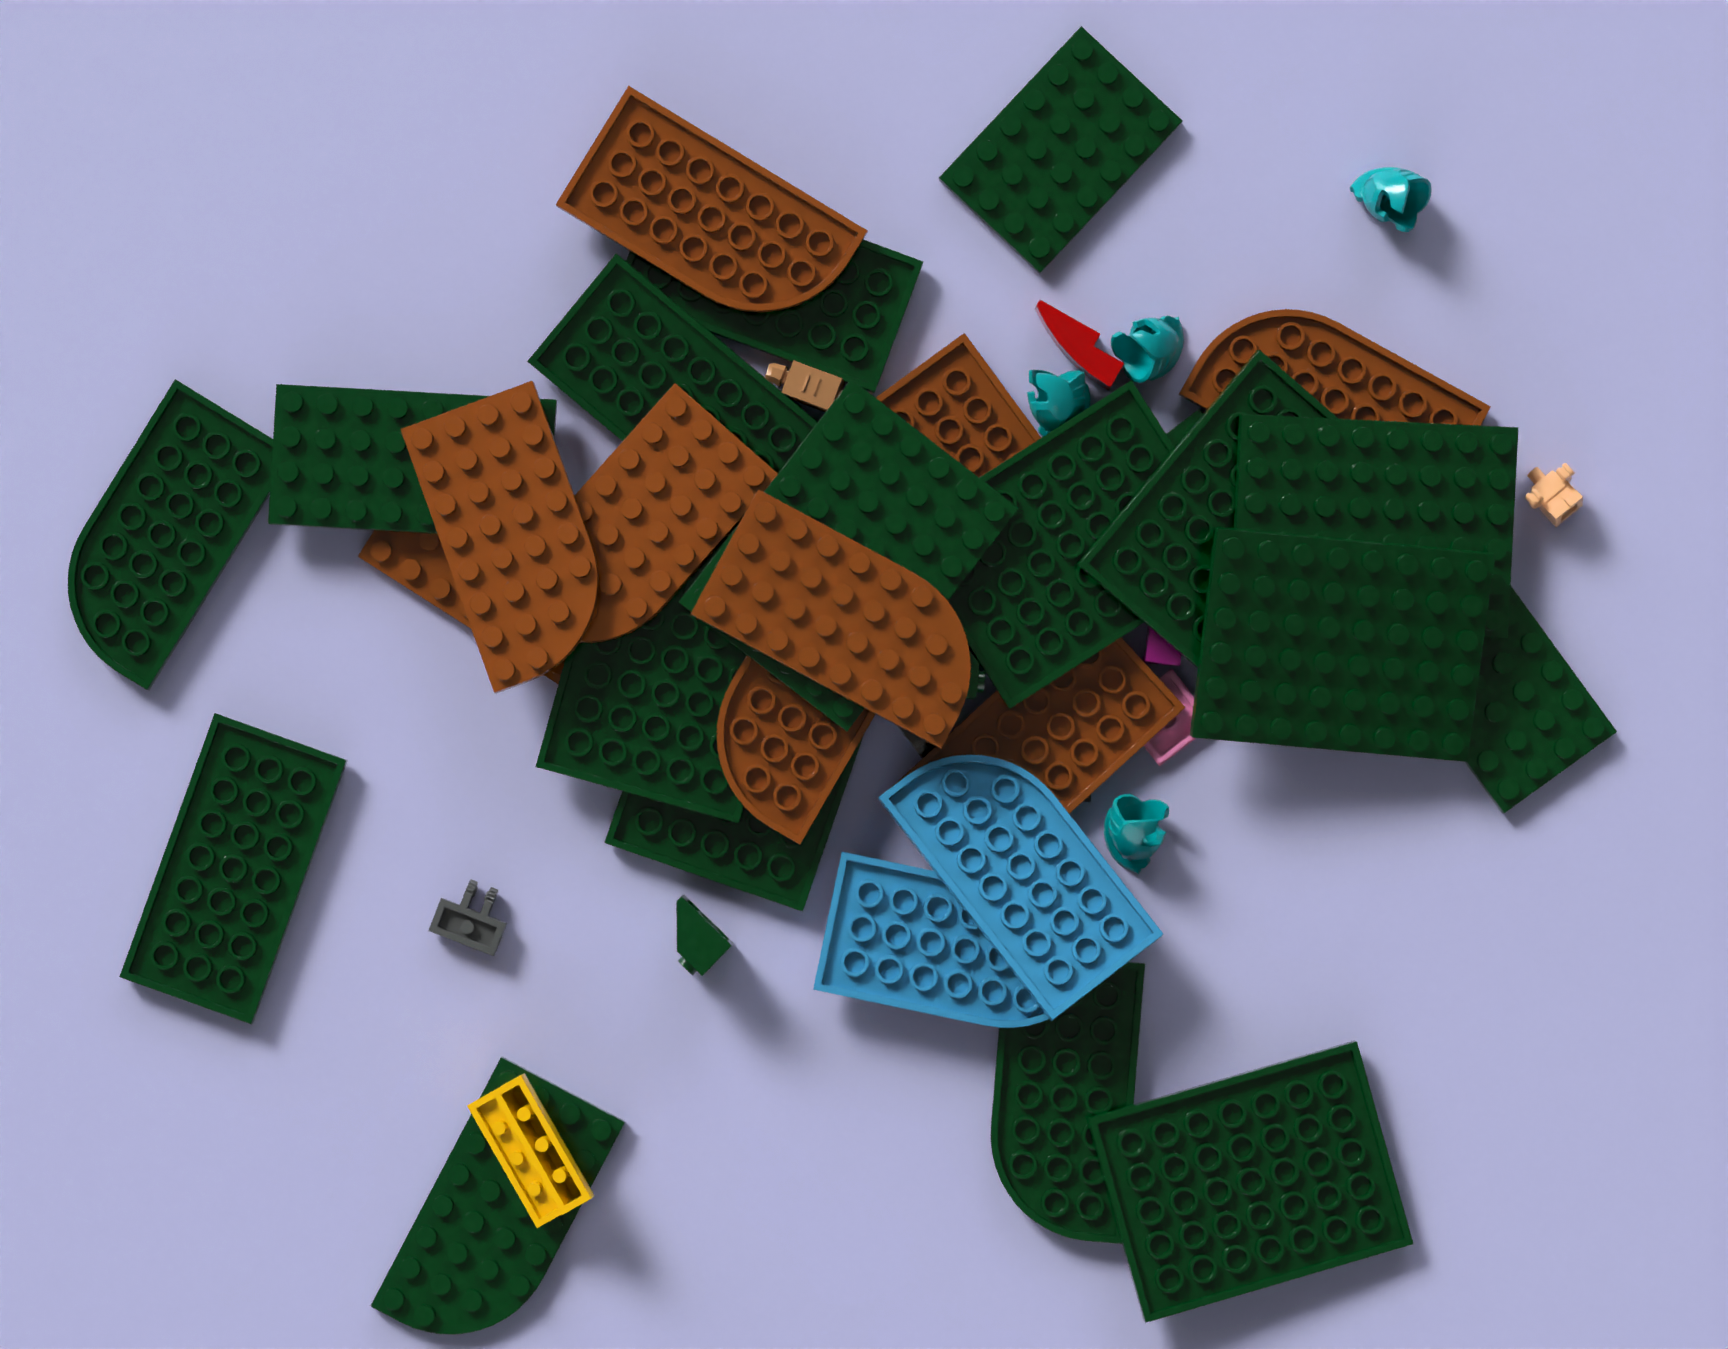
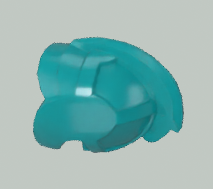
[1350,167,1432,232]
[1111,316,1184,383]
[1027,369,1090,437]
[1104,794,1169,874]

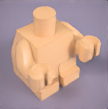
[1525,463,1583,527]

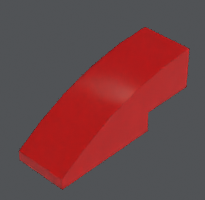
[1035,300,1124,391]

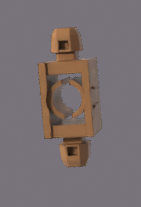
[765,360,845,412]

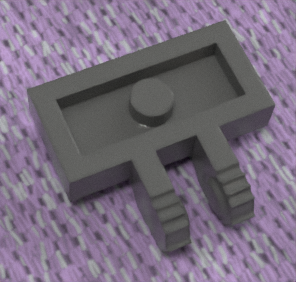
[428,879,507,956]

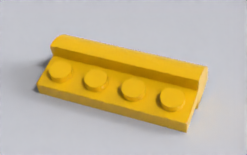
[467,1073,595,1228]

